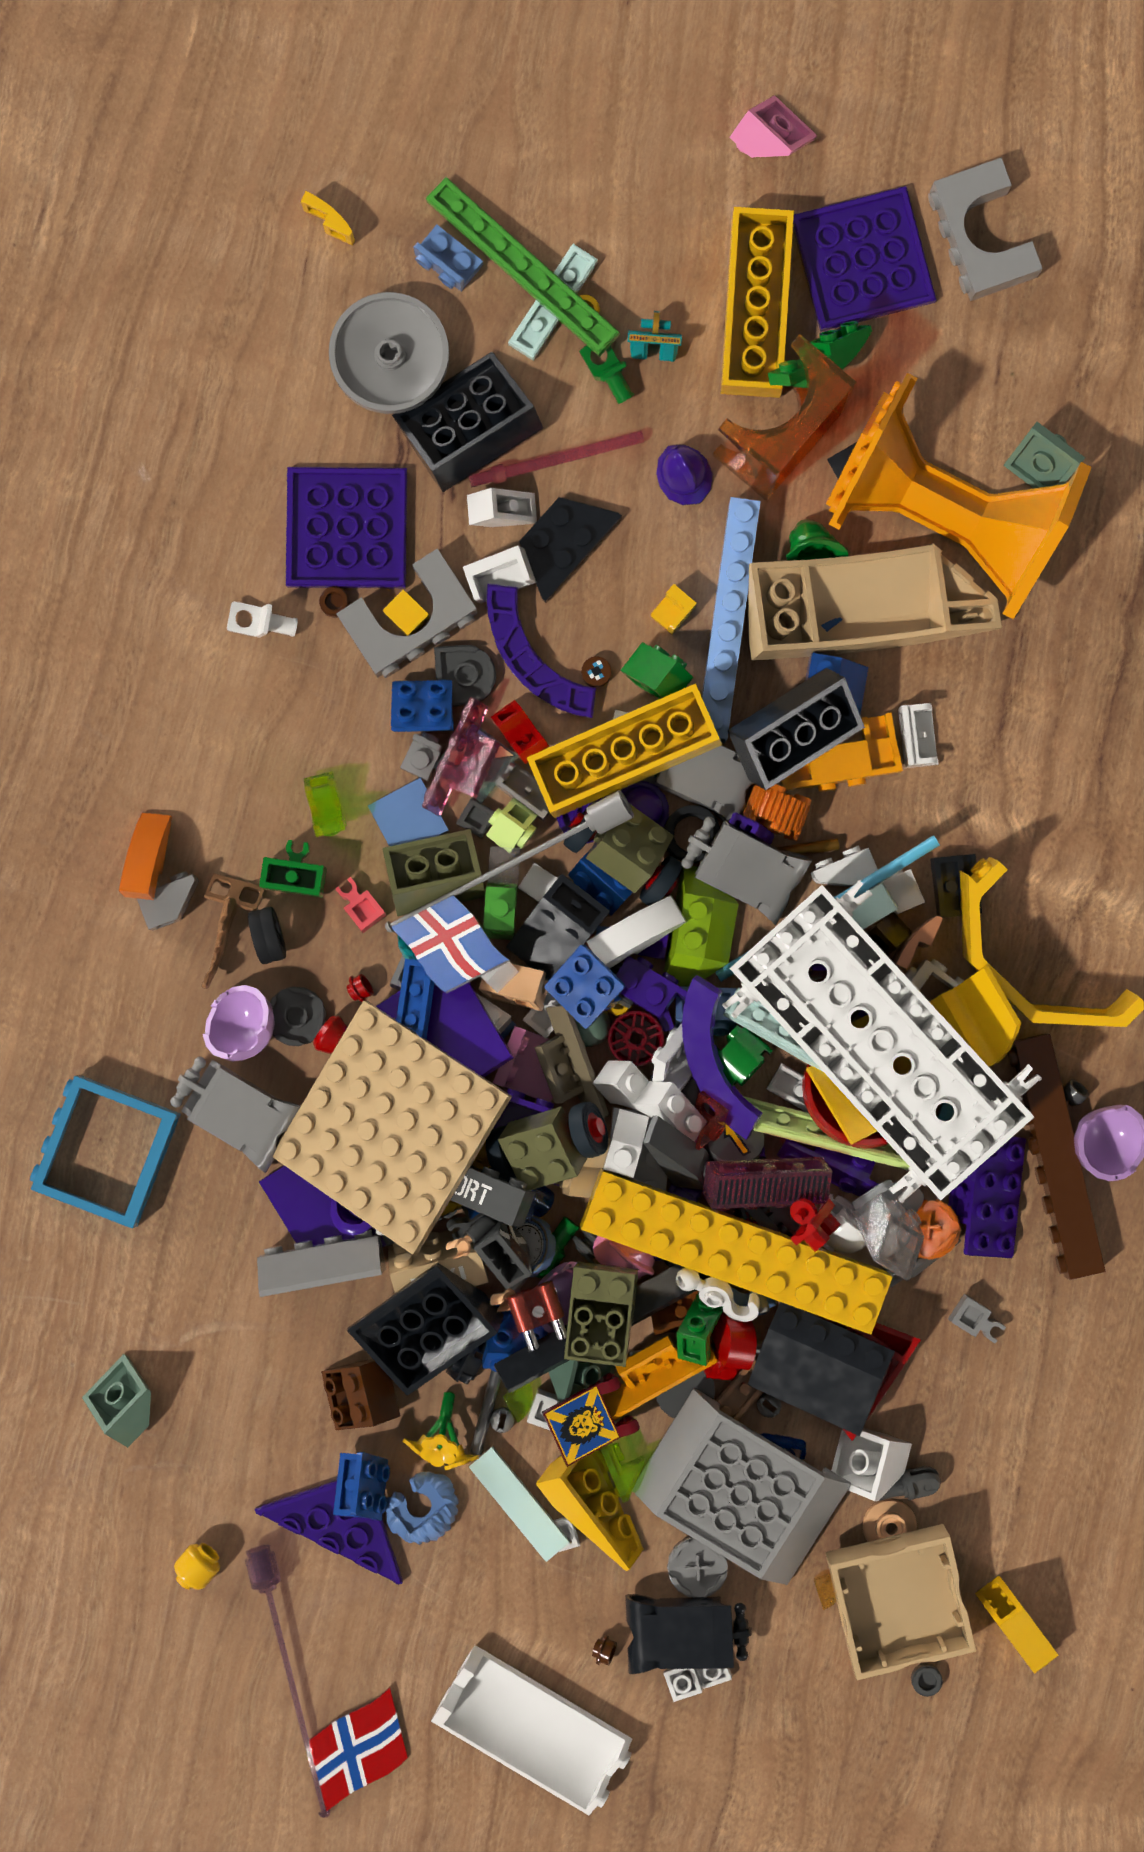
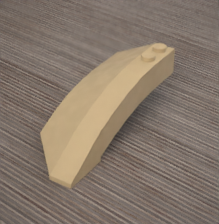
[748,543,1002,661]

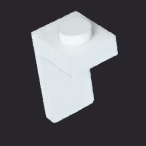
[905,959,964,990]

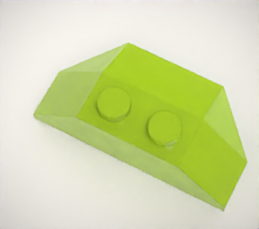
[663,866,739,987]

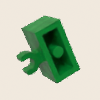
[620,642,694,699]
[259,840,327,898]

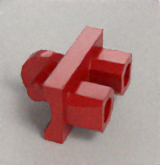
[790,1198,841,1252]

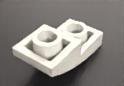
[663,1668,732,1702]

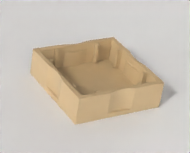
[825,1524,976,1680]

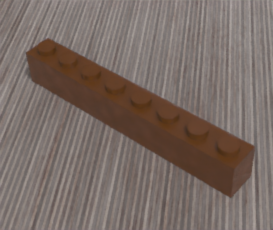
[1007,1034,1106,1280]

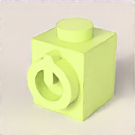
[486,798,538,853]

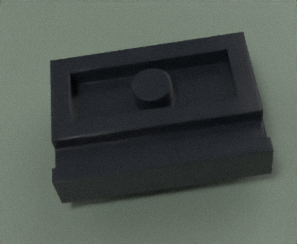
[930,854,982,918]

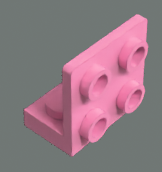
[493,1026,553,1102]

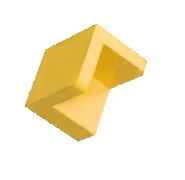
[651,584,697,635]
[383,590,430,636]

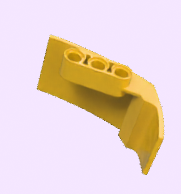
[806,965,1021,1145]

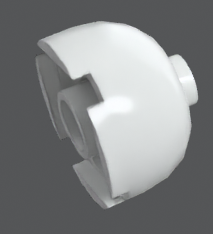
[817,1194,876,1253]

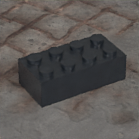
[727,668,865,790]

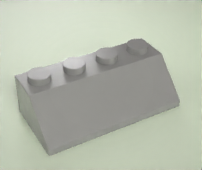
[257,1229,386,1297]

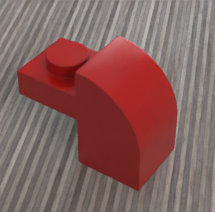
[491,700,550,764]
[704,1311,757,1381]

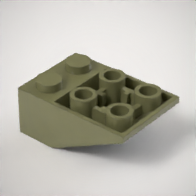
[564,1262,639,1367]

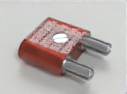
[506,1280,567,1351]

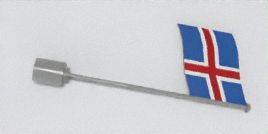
[385,790,634,993]

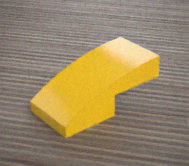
[301,191,355,246]

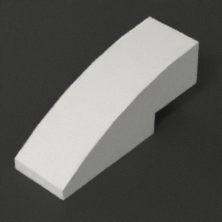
[586,896,687,969]

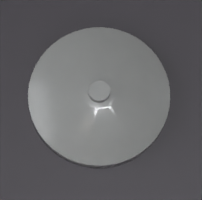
[329,292,449,414]

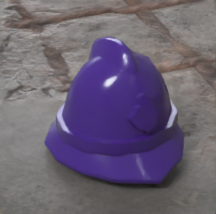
[656,444,713,505]

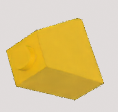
[975,1576,1059,1674]

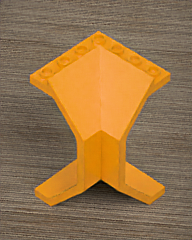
[826,373,1092,619]

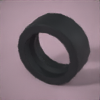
[664,805,720,863]

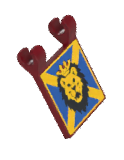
[542,1373,640,1467]

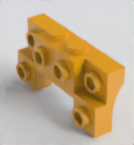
[780,713,903,792]

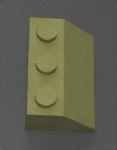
[382,829,485,916]

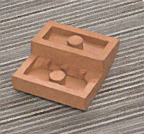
[891,916,943,970]

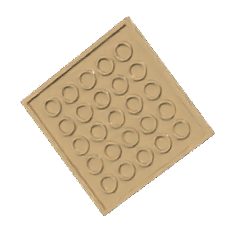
[273,1000,512,1255]

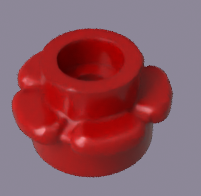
[347,974,374,1002]

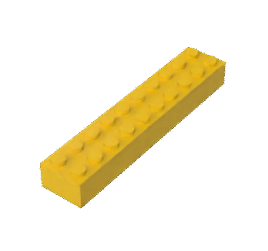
[580,1168,892,1335]

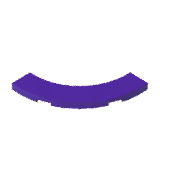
[487,584,596,718]
[682,975,762,1140]

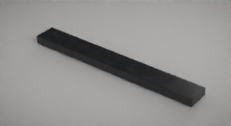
[494,1264,710,1393]

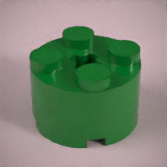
[717,1025,774,1086]

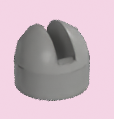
[490,1407,514,1433]

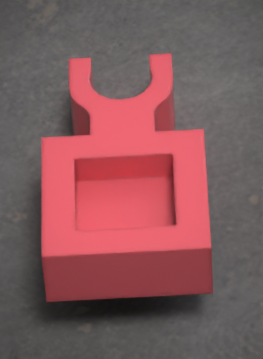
[335,877,386,933]

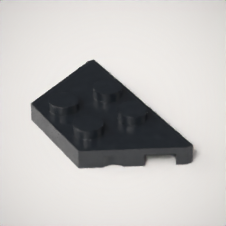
[519,497,622,603]

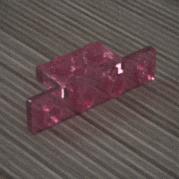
[422,697,500,816]

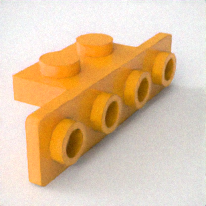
[602,1336,718,1421]

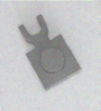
[948,1294,1006,1343]

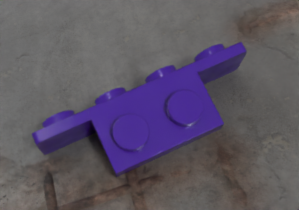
[616,956,688,1019]
[777,1139,878,1197]

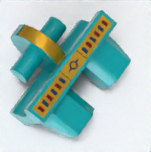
[627,311,682,362]

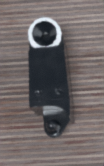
[625,1594,752,1674]

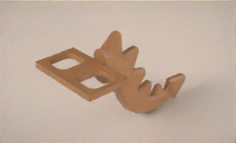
[202,873,265,989]

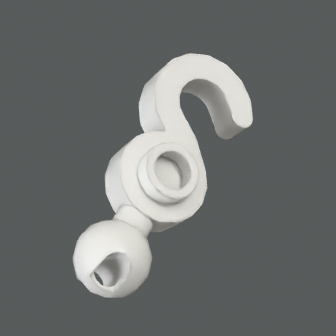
[676,1267,761,1322]

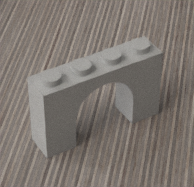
[928,157,1043,301]
[336,548,478,678]

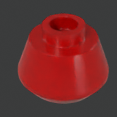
[313,1016,347,1054]

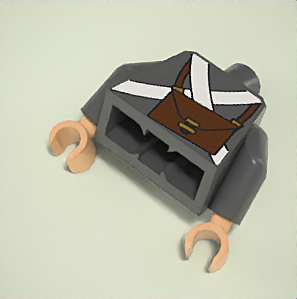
[446,1216,532,1312]

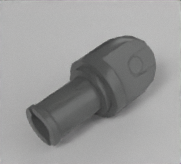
[879,1466,941,1501]

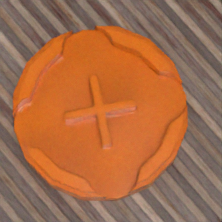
[900,1200,961,1260]

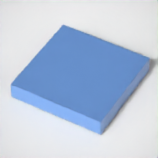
[368,777,449,846]

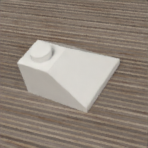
[831,1428,912,1501]

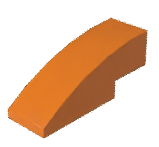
[119,813,172,900]

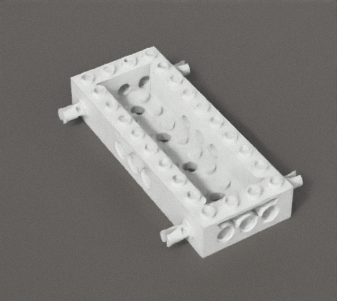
[722,880,1042,1204]

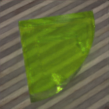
[502,1382,533,1423]

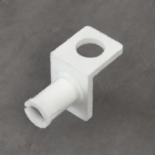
[227,601,298,638]

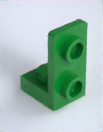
[677,1292,723,1366]

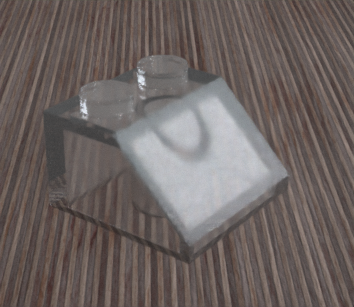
[852,1193,924,1281]

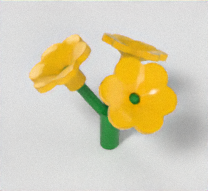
[402,1392,479,1470]

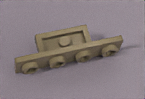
[534,1004,609,1118]

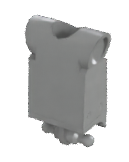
[643,746,753,823]
[681,817,812,925]
[170,1057,301,1173]

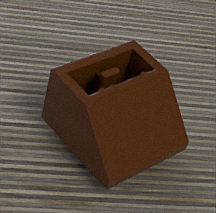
[321,1359,401,1430]

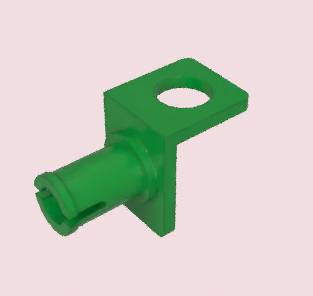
[579,345,634,404]

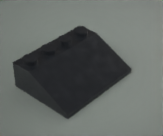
[392,352,543,492]
[347,1263,504,1396]
[747,1302,896,1436]

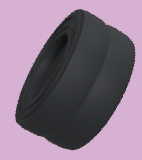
[248,907,286,964]

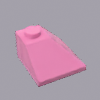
[730,95,817,158]

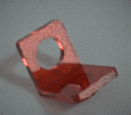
[695,1091,729,1150]

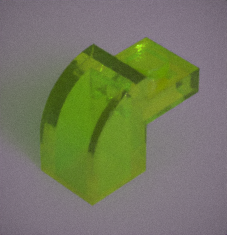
[304,771,347,837]

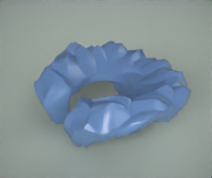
[385,1472,459,1545]

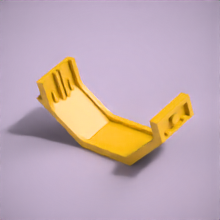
[960,857,1144,1027]

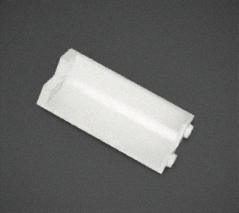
[431,1645,632,1815]

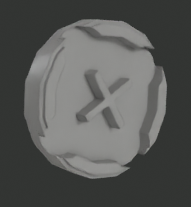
[667,1537,728,1598]

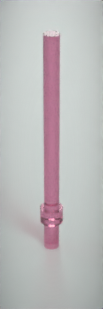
[468,431,644,488]

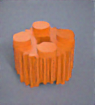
[743,784,812,841]

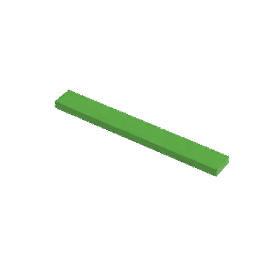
[426,177,620,357]

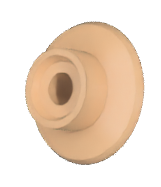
[863,1499,917,1542]

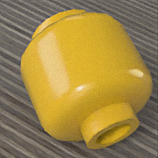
[174,1543,220,1590]

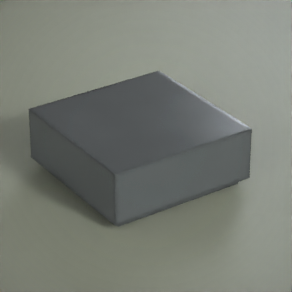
[456,798,495,839]

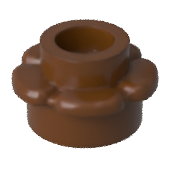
[592,1635,617,1666]

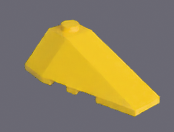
[536,1450,644,1571]

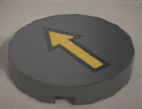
[704,1115,764,1169]

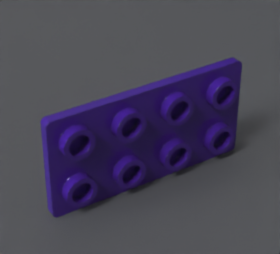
[948,1137,1026,1258]

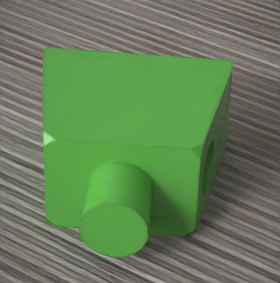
[483,881,518,940]

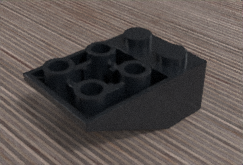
[506,874,610,981]

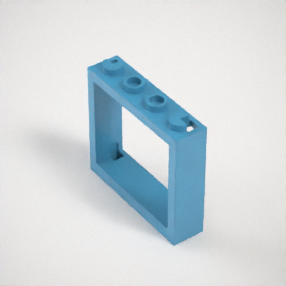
[30,1075,181,1229]

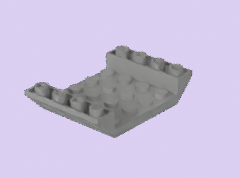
[631,1388,851,1585]

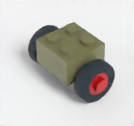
[563,801,683,906]
[486,1102,608,1190]

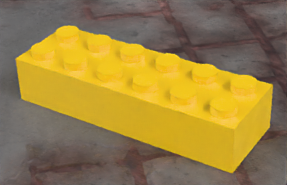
[720,207,794,398]
[527,683,722,818]

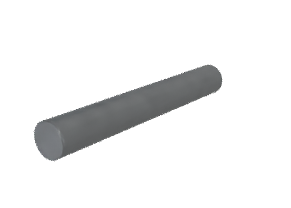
[470,1370,501,1455]

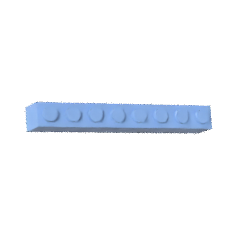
[702,497,761,743]

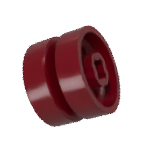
[608,1011,664,1066]

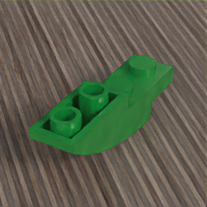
[768,321,872,388]

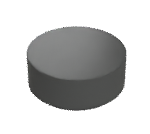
[911,1663,943,1697]

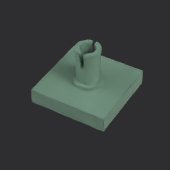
[1003,422,1085,488]

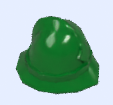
[786,519,848,561]

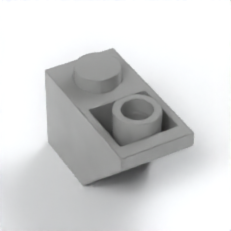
[137,872,199,931]

